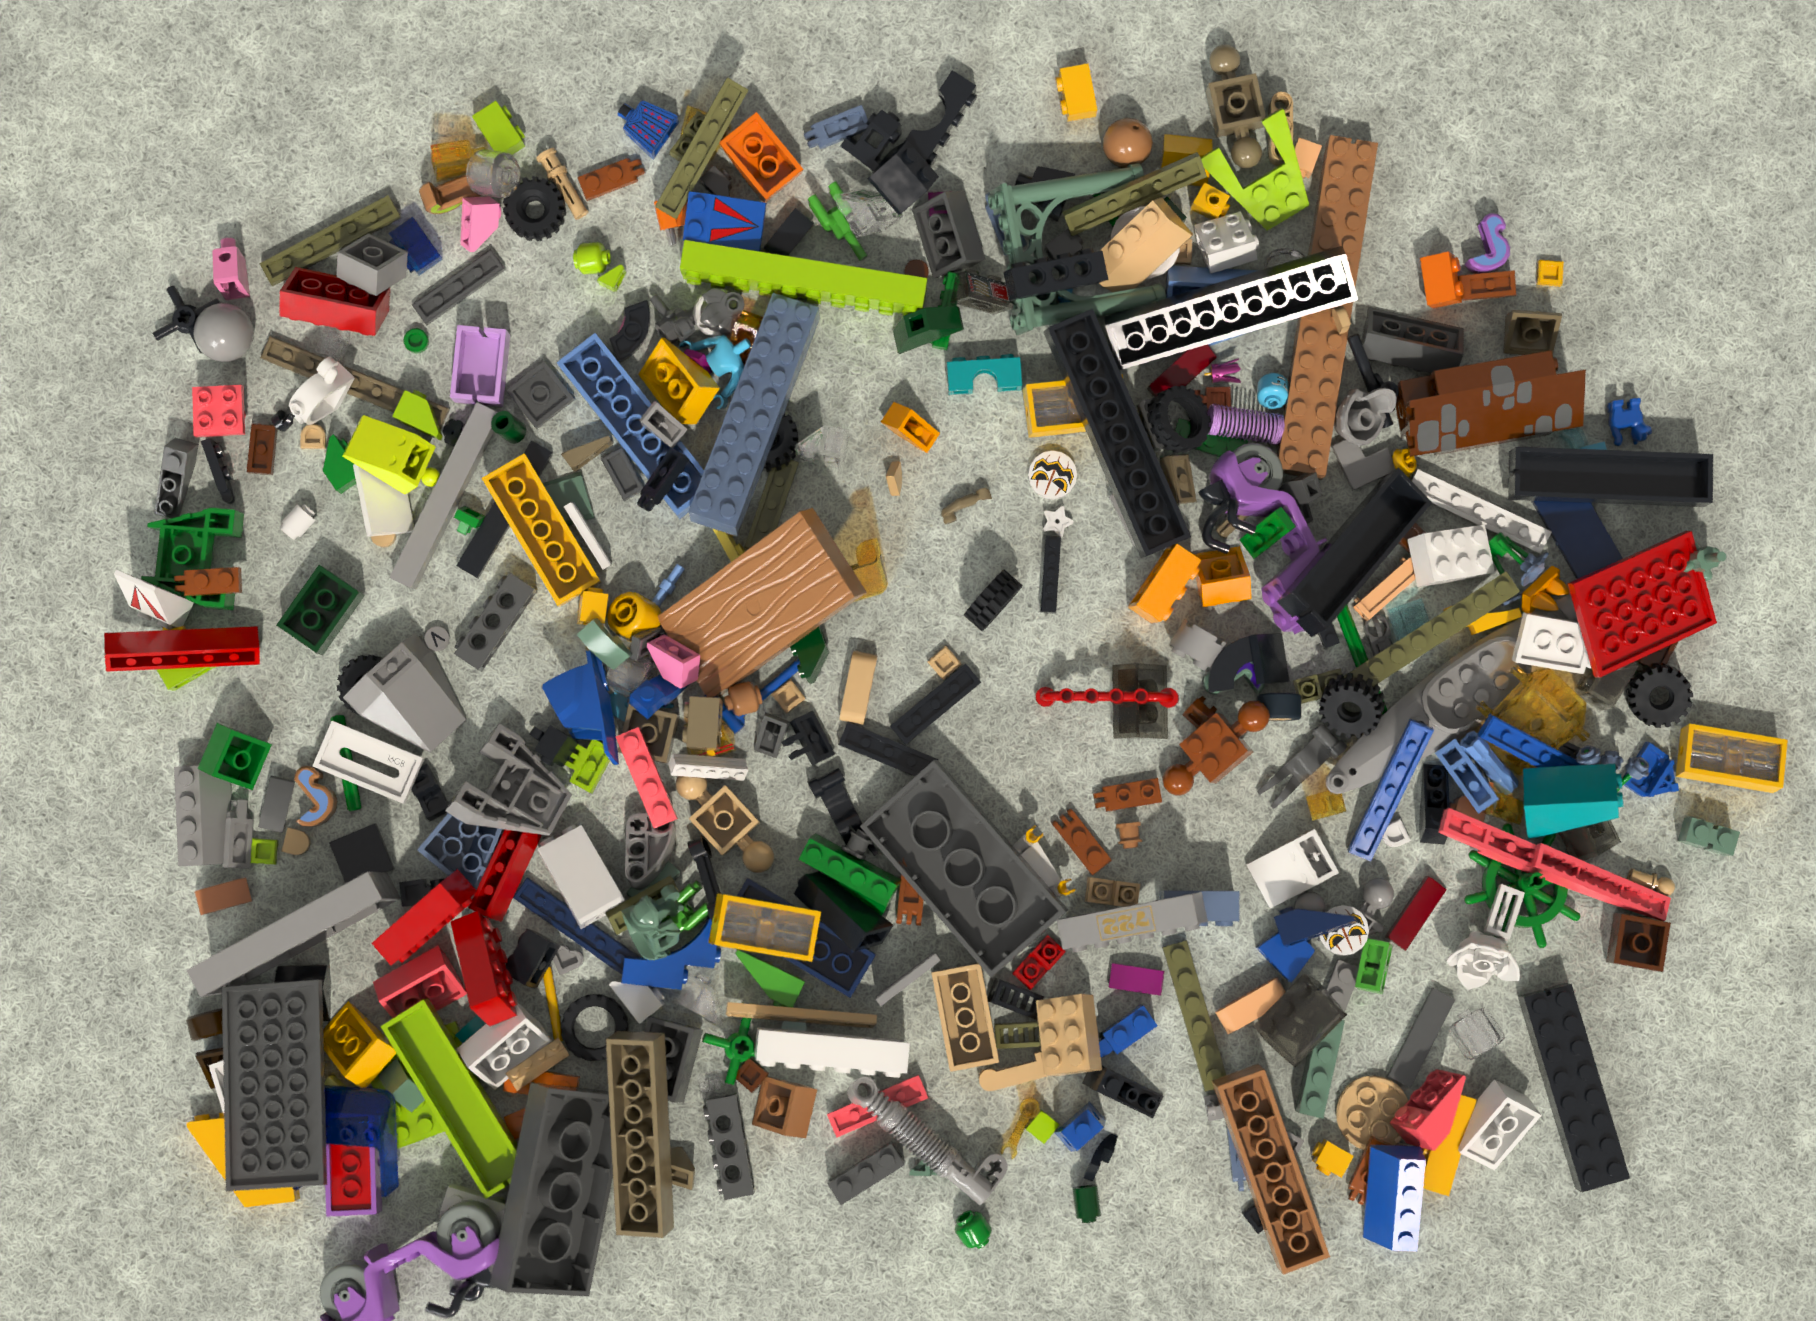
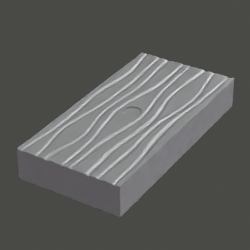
[186,872,401,997]

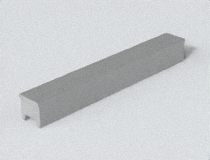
[389,402,498,590]

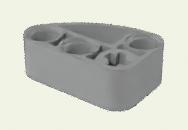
[625,813,676,890]

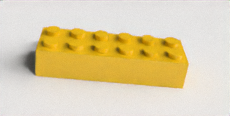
[482,453,601,607]

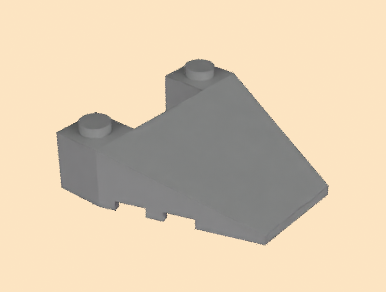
[445,723,572,835]

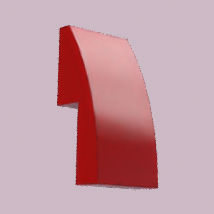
[1012,935,1066,990]

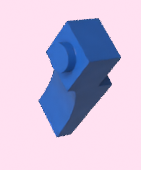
[630,674,690,719]

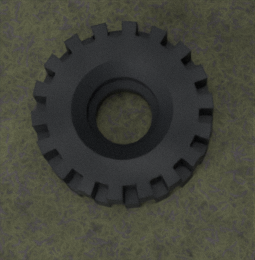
[503,176,566,242]
[764,413,799,472]
[964,569,1023,631]
[337,654,383,715]
[1626,663,1693,728]
[1319,673,1385,738]

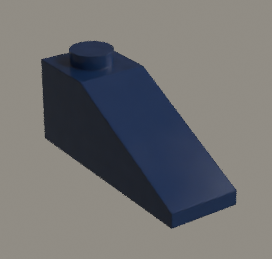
[1274,907,1358,947]

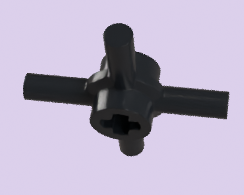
[152,285,221,353]

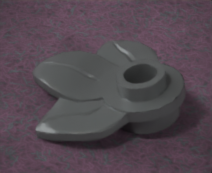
[700,288,745,336]

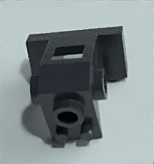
[840,109,902,171]

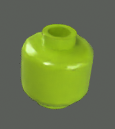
[573,242,611,274]

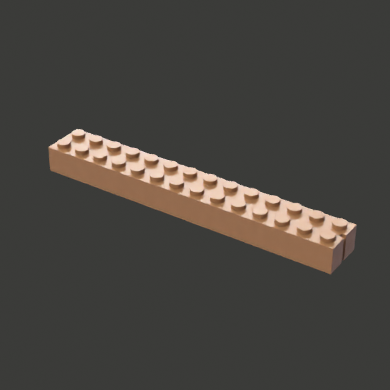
[1276,135,1378,480]

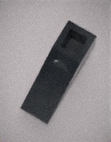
[1419,764,1450,845]
[1082,1065,1164,1118]

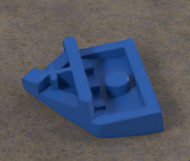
[1623,742,1679,797]

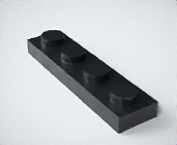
[890,663,981,745]
[838,722,939,777]

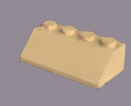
[1099,198,1193,292]

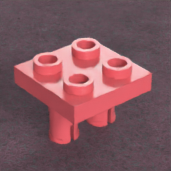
[192,385,246,437]

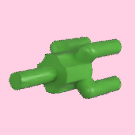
[808,181,868,261]
[662,881,709,939]

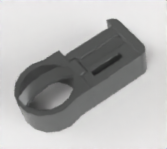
[1363,615,1393,657]

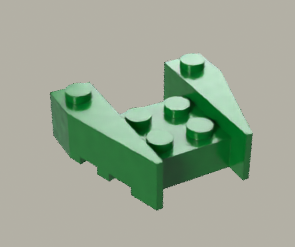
[141,508,244,610]

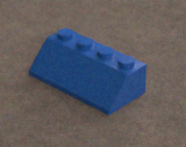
[1363,1145,1426,1252]

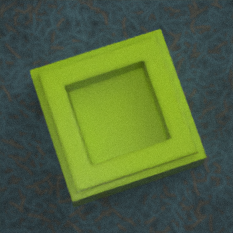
[250,838,279,865]

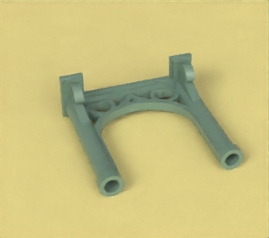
[988,163,1166,336]

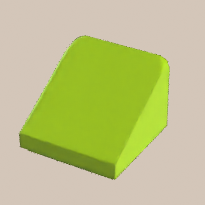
[597,264,626,292]
[1025,1109,1060,1144]

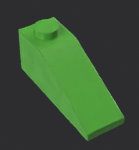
[736,949,806,1008]

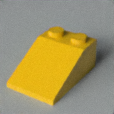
[638,338,720,425]
[323,1001,396,1090]

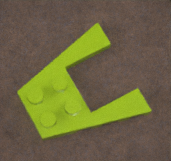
[1200,108,1309,231]

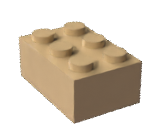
[1036,994,1102,1076]

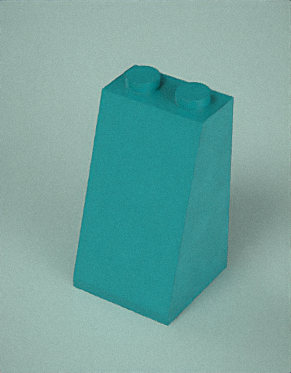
[1523,764,1623,839]

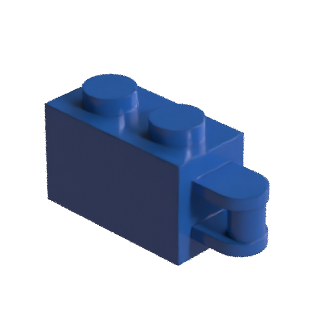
[1099,1004,1158,1057]

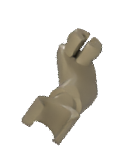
[941,488,992,524]

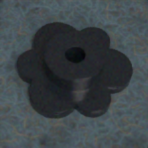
[442,419,463,447]

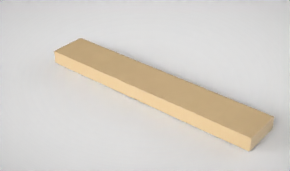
[726,1002,877,1028]

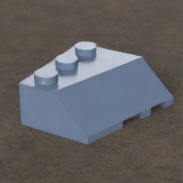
[417,813,502,896]

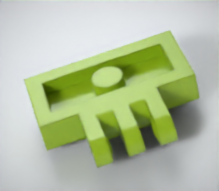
[565,740,610,794]

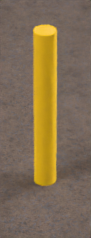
[543,967,564,1041]

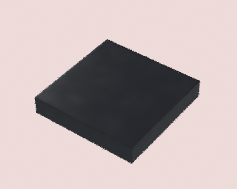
[1249,633,1290,685]
[329,823,395,884]

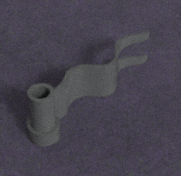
[1257,723,1348,809]

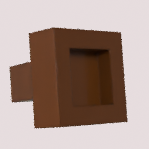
[1182,696,1217,729]

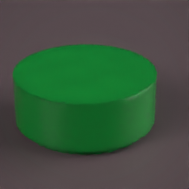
[404,328,429,353]

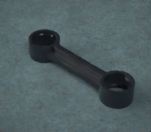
[687,835,721,921]

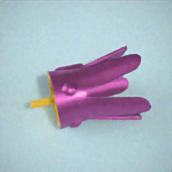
[1204,358,1241,383]

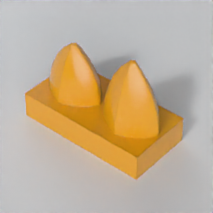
[1522,566,1569,613]

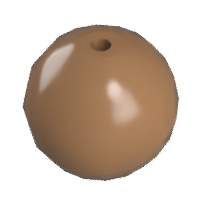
[1102,118,1153,168]

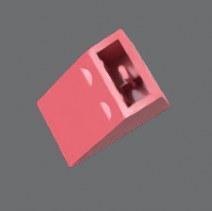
[1390,1069,1466,1151]

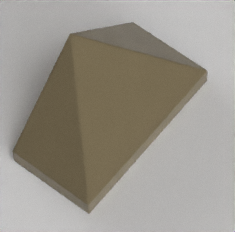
[670,1146,695,1190]

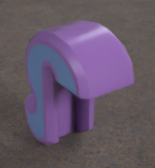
[1464,213,1510,274]

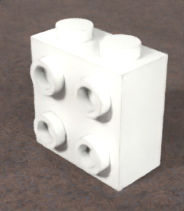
[1194,211,1260,273]

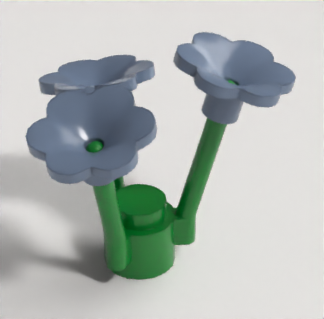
[1489,532,1549,606]

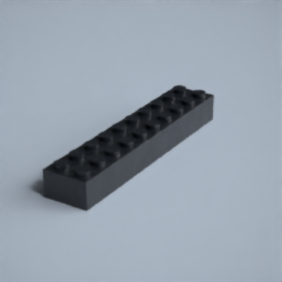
[1104,246,1358,370]
[1043,309,1191,558]

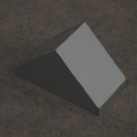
[754,712,790,759]

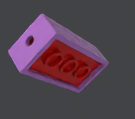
[325,1110,382,1217]

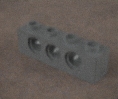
[454,573,537,672]
[703,1093,755,1200]

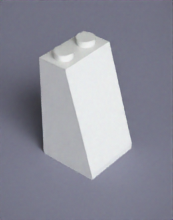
[538,824,625,929]

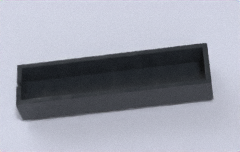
[1508,447,1713,507]
[1277,467,1432,637]
[1517,983,1630,1192]

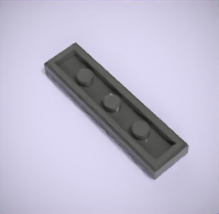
[412,249,506,326]
[1387,988,1456,1088]

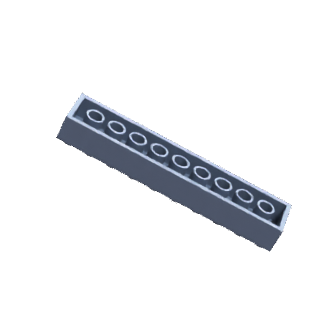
[688,293,820,536]

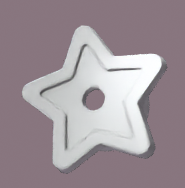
[1043,506,1074,538]

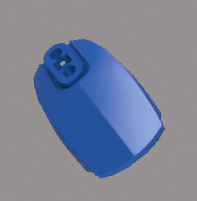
[542,647,619,765]

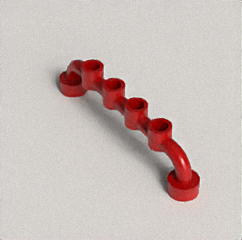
[1036,687,1179,708]

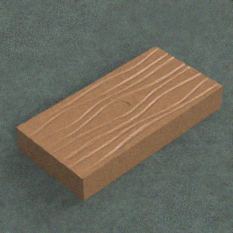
[658,508,867,698]

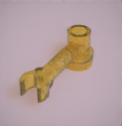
[1001,1097,1040,1159]

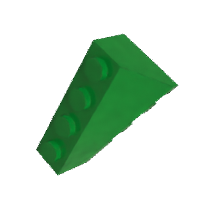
[799,833,902,916]

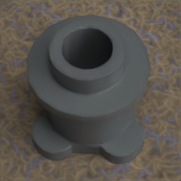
[841,829,873,860]

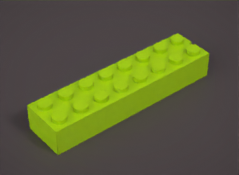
[380,998,518,1199]

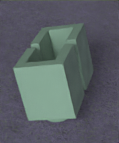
[1678,817,1740,856]

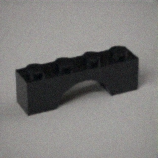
[904,70,978,167]

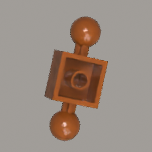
[1163,700,1270,796]

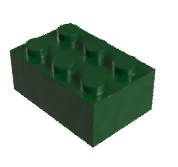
[276,565,365,656]

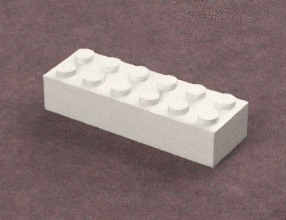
[754,1027,910,1077]

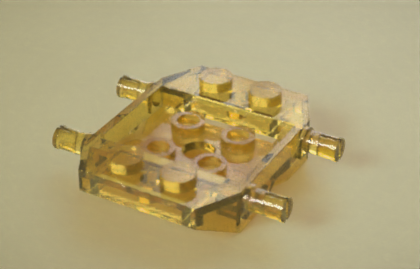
[1476,665,1590,776]

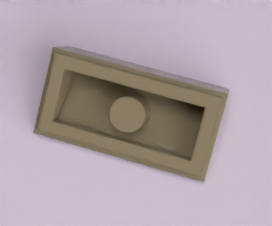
[1159,454,1197,505]

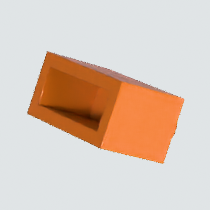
[1420,251,1464,308]

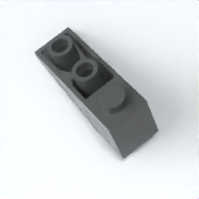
[155,438,198,518]

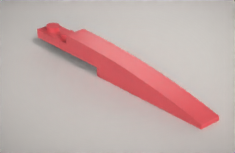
[1438,808,1671,921]

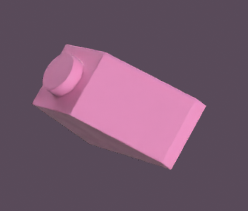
[460,196,501,252]
[647,634,700,689]

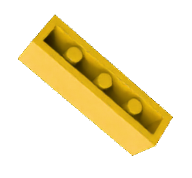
[1422,1095,1477,1196]

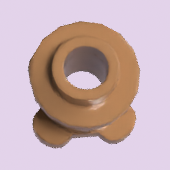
[1116,822,1143,849]

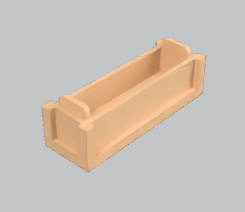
[1353,557,1416,621]

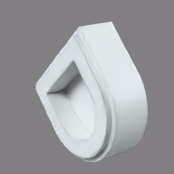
[1382,819,1411,847]

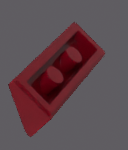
[1147,344,1217,397]
[1385,876,1447,951]

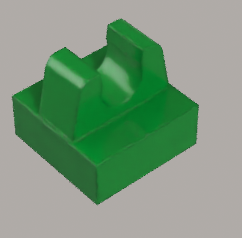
[454,506,486,535]

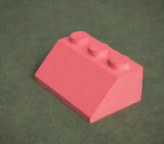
[373,945,467,1019]

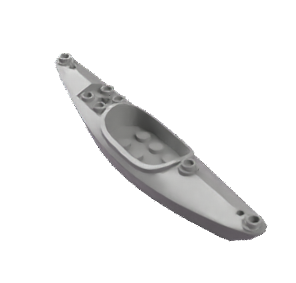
[1325,594,1578,794]

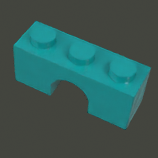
[947,354,1022,395]

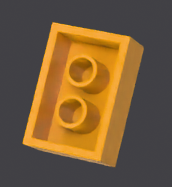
[1128,544,1201,623]

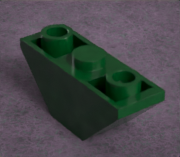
[893,306,964,354]
[790,626,830,684]

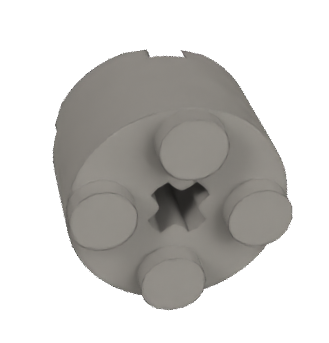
[1170,619,1227,671]

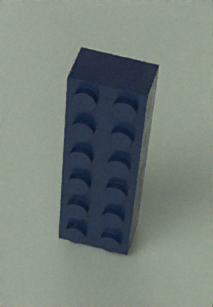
[737,878,876,998]

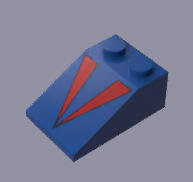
[683,191,767,252]

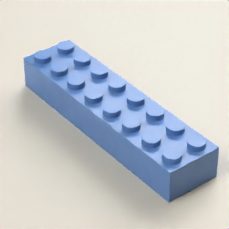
[557,333,704,520]

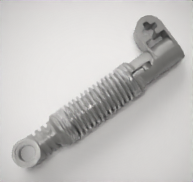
[847,1077,1008,1205]

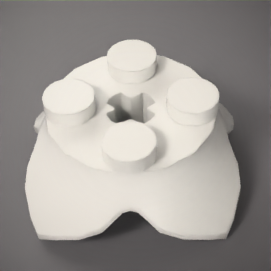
[1446,931,1520,990]

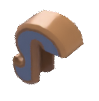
[294,766,338,827]

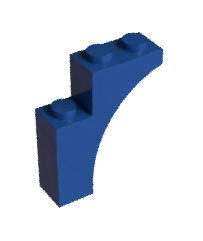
[621,917,721,990]

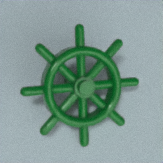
[1464,823,1581,948]

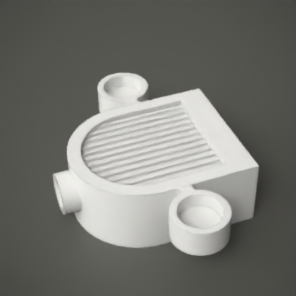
[289,356,355,425]

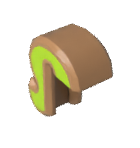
[419,174,481,214]

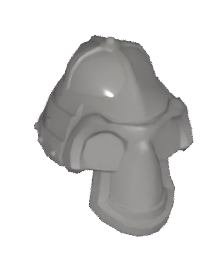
[1334,388,1396,447]

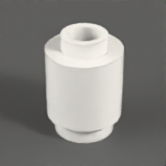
[279,503,316,540]

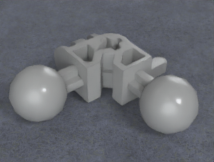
[1295,878,1394,955]

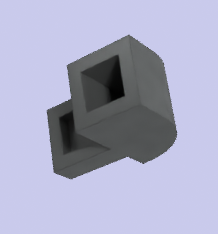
[1279,472,1323,524]

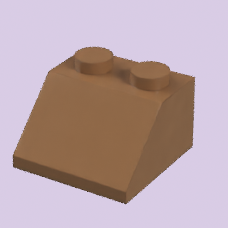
[752,1076,817,1138]

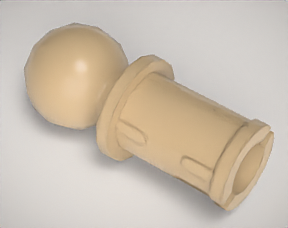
[1627,868,1675,896]

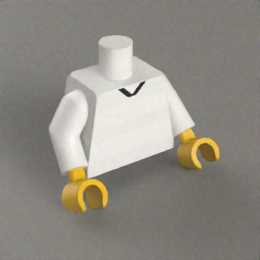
[1013,825,1076,897]

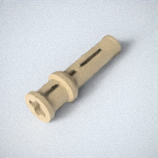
[536,148,589,220]

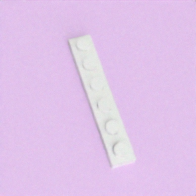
[1411,468,1552,554]

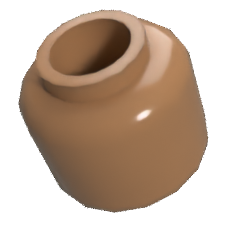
[724,681,762,716]

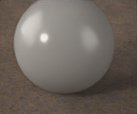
[194,303,254,362]

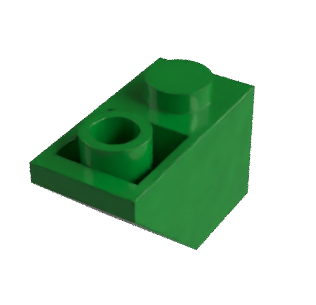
[323,434,357,494]

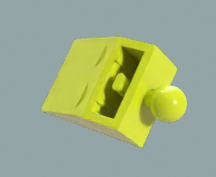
[343,415,440,494]

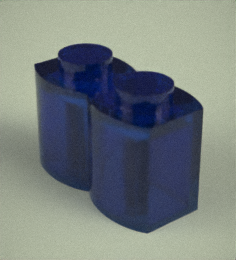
[388,217,443,276]

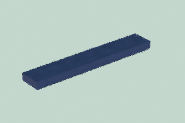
[513,877,641,975]

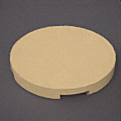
[1336,1076,1408,1150]

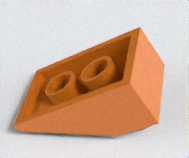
[719,112,803,203]

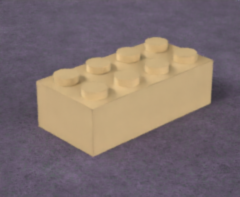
[931,963,999,1072]

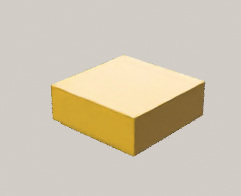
[1536,260,1564,287]

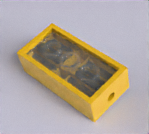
[1022,374,1123,438]
[1676,723,1788,793]
[708,893,821,962]

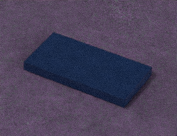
[1531,501,1623,579]

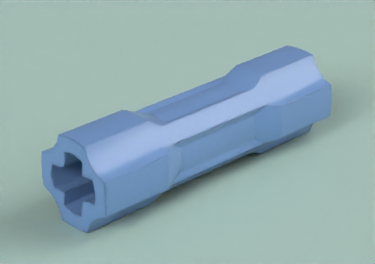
[1460,731,1519,795]

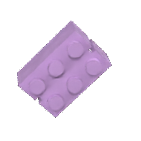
[450,325,510,407]

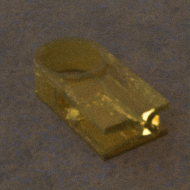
[1483,792,1524,825]

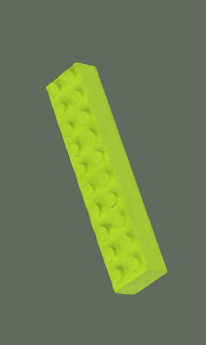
[680,240,927,316]

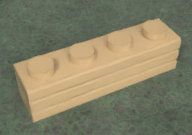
[505,1038,570,1091]

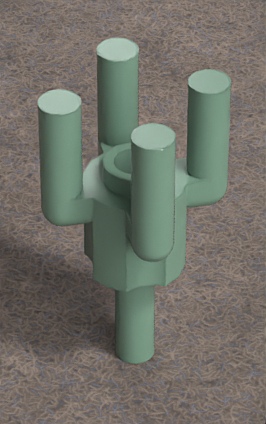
[1684,540,1726,581]

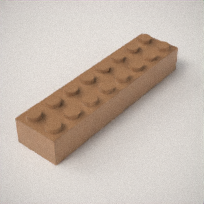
[1212,1064,1330,1275]

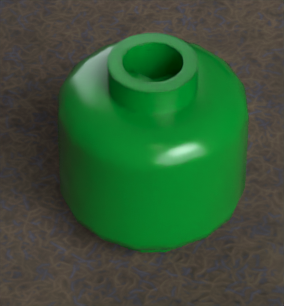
[955,1210,992,1249]

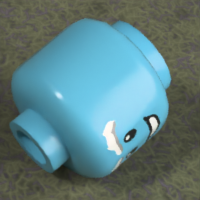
[1257,373,1289,409]

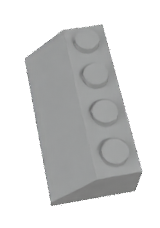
[174,765,232,866]

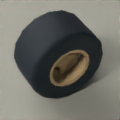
[1257,693,1301,721]

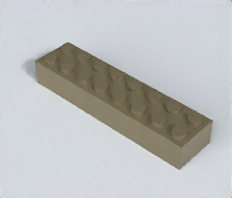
[606,1031,674,1238]

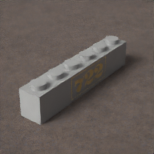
[1057,892,1208,952]

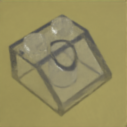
[676,972,726,1026]

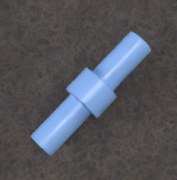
[652,564,685,607]

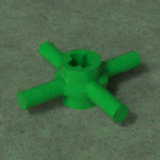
[702,1017,755,1085]

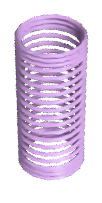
[1207,403,1285,445]

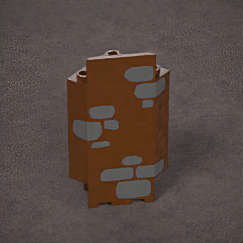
[1395,350,1586,457]

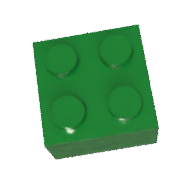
[198,723,272,790]

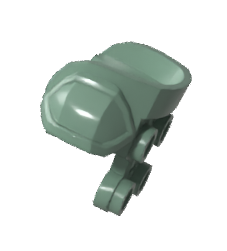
[621,885,684,960]

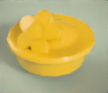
[1392,448,1417,477]

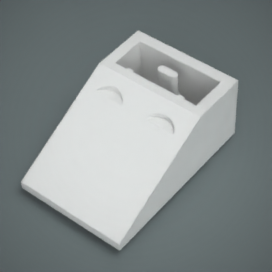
[1246,829,1339,908]

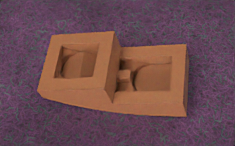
[194,877,252,916]

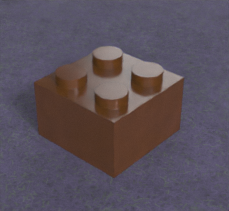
[1606,913,1671,972]

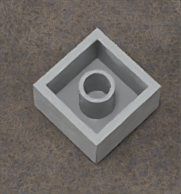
[337,233,408,296]

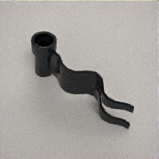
[807,768,878,856]

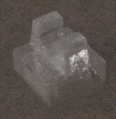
[696,1069,726,1099]

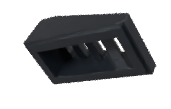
[987,978,1044,1020]

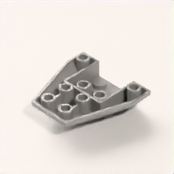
[343,633,466,753]

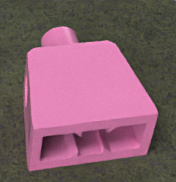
[212,238,250,300]

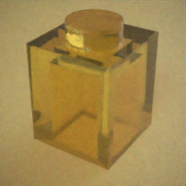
[1306,790,1346,821]

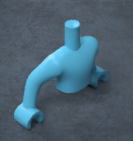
[679,335,752,409]

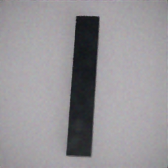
[456,440,553,579]

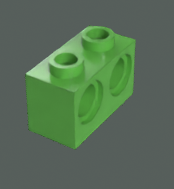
[1355,938,1393,995]

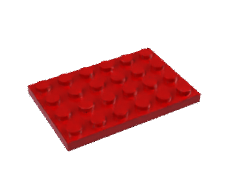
[1568,531,1717,677]

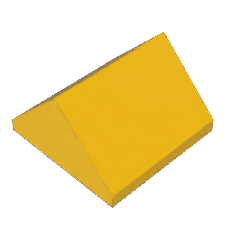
[1161,134,1212,186]

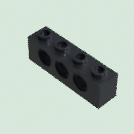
[1003,248,1109,301]

